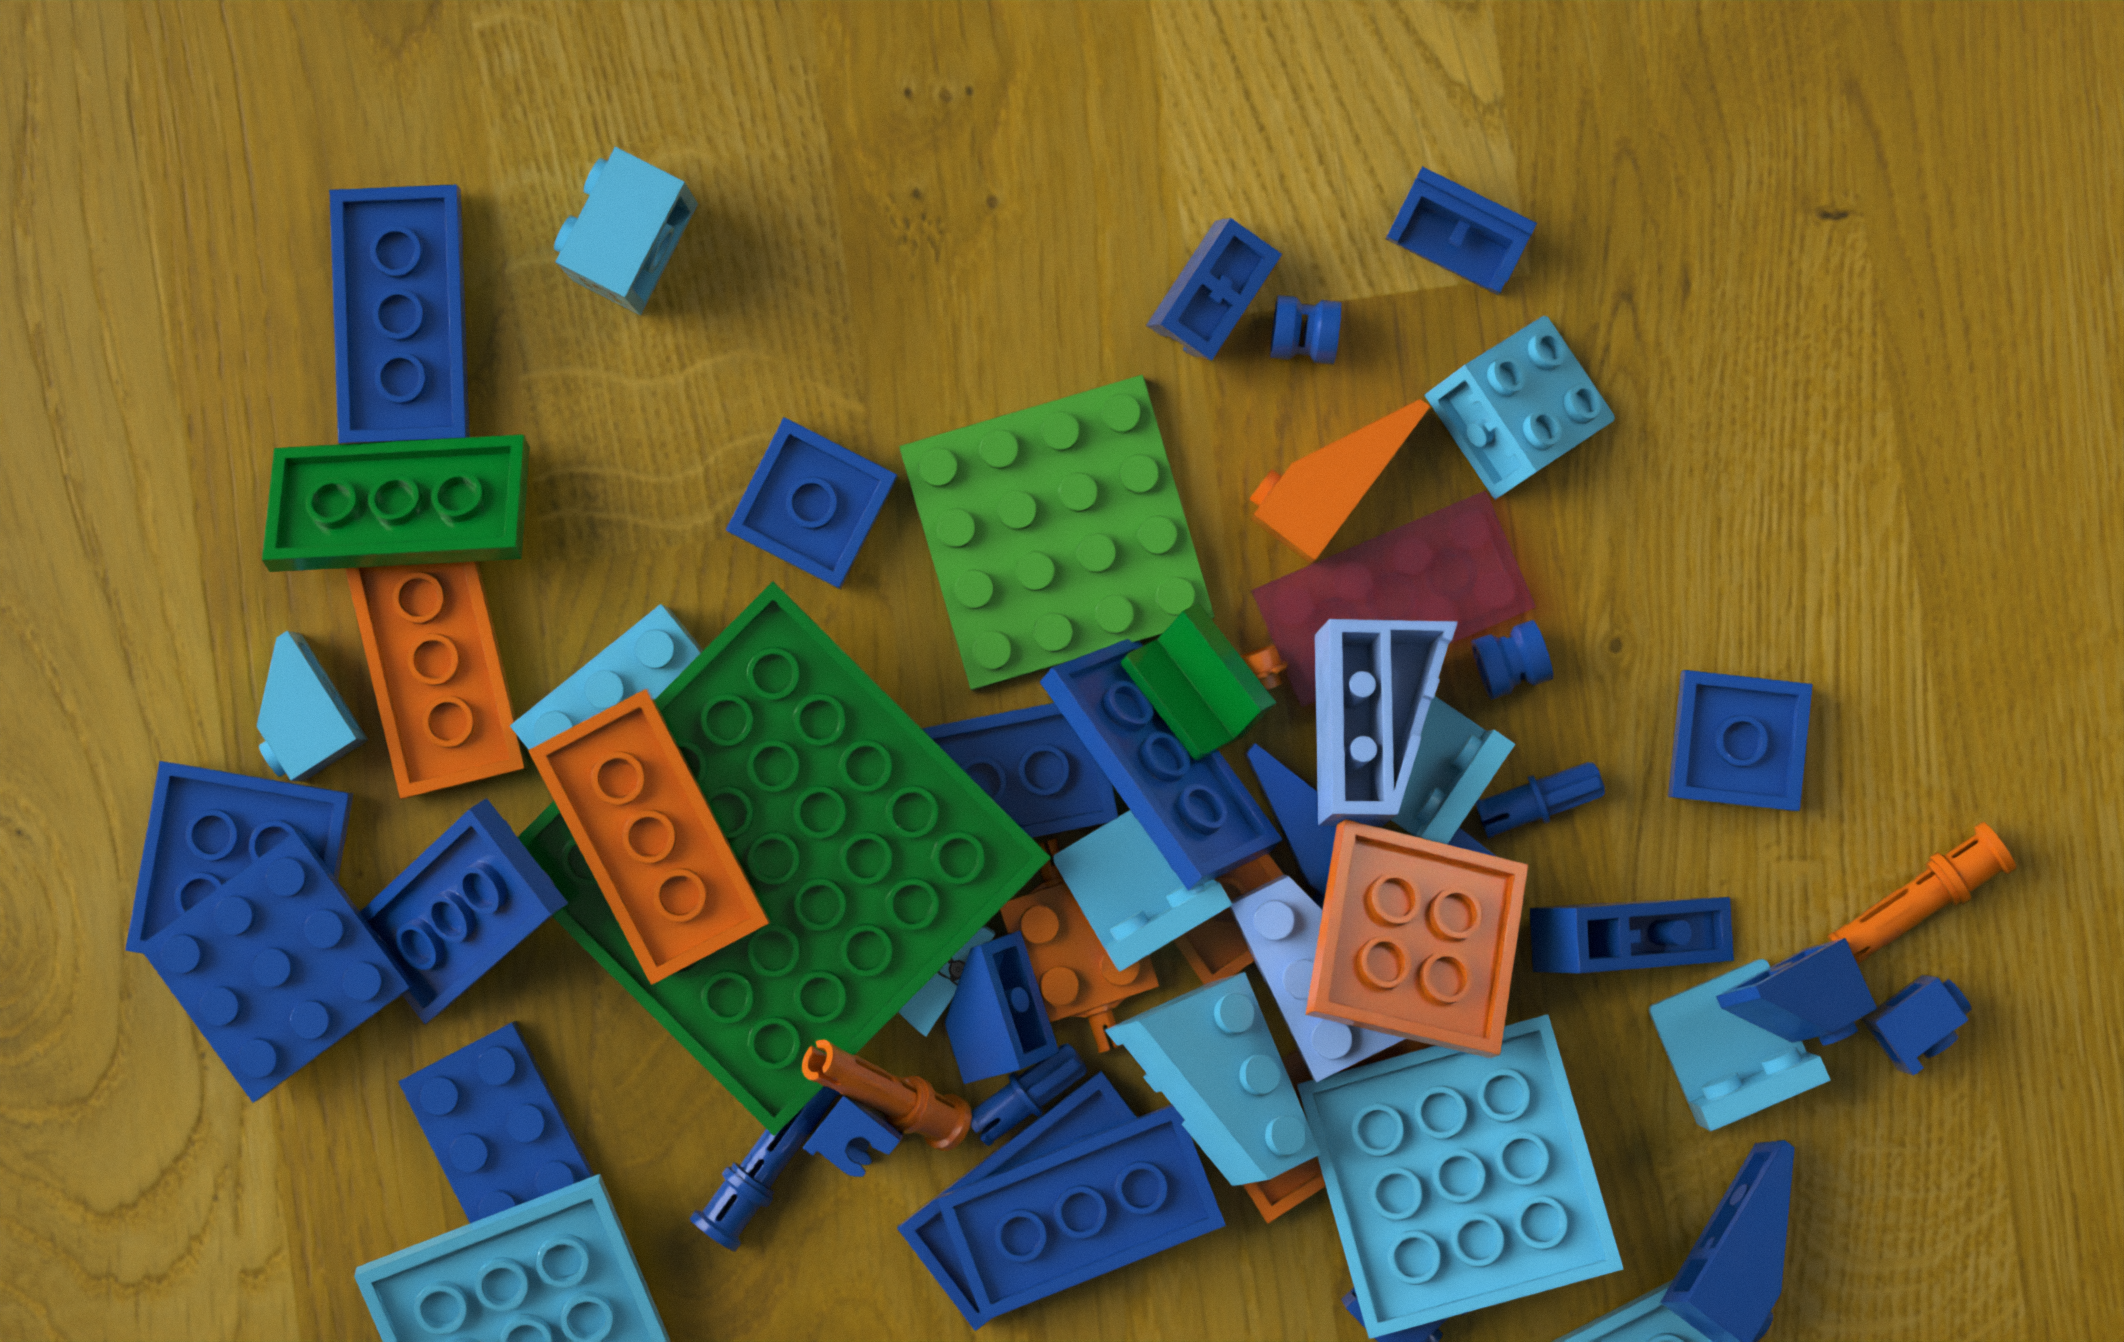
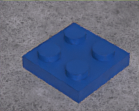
[726,417,898,590]
[1668,670,1813,811]

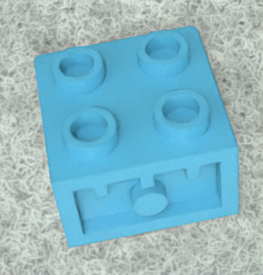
[1424,316,1615,500]
[1391,696,1515,844]
[1053,810,1233,972]
[1648,959,1830,1131]

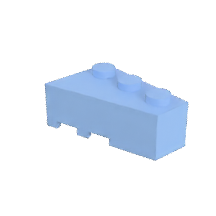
[1315,619,1458,826]
[1229,875,1406,1082]

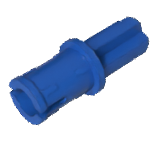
[1475,762,1605,839]
[971,1043,1087,1146]

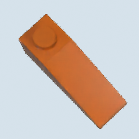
[1249,399,1430,565]

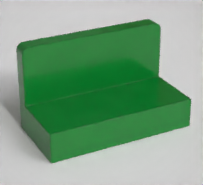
[1121,603,1277,761]

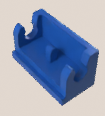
[1385,166,1537,295]
[1146,218,1282,361]
[803,1095,903,1177]

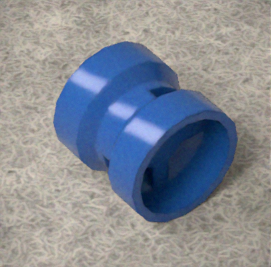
[1270,295,1341,365]
[1471,620,1553,700]

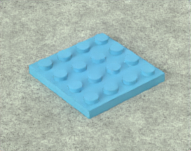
[1297,1014,1624,1339]
[354,1174,671,1342]

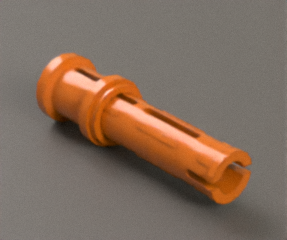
[1827,822,2017,965]
[802,1040,972,1151]

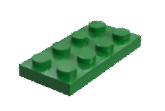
[262,434,530,572]

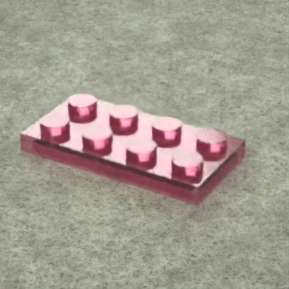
[1250,490,1536,708]

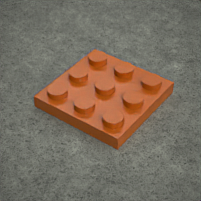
[1305,819,1528,1058]

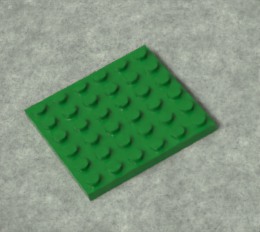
[517,581,1051,1136]

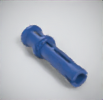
[689,1086,840,1252]

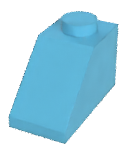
[256,631,369,781]

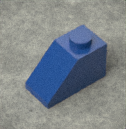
[944,931,1060,1084]
[1716,938,1877,1046]

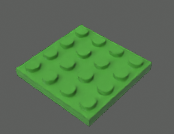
[899,374,1215,691]

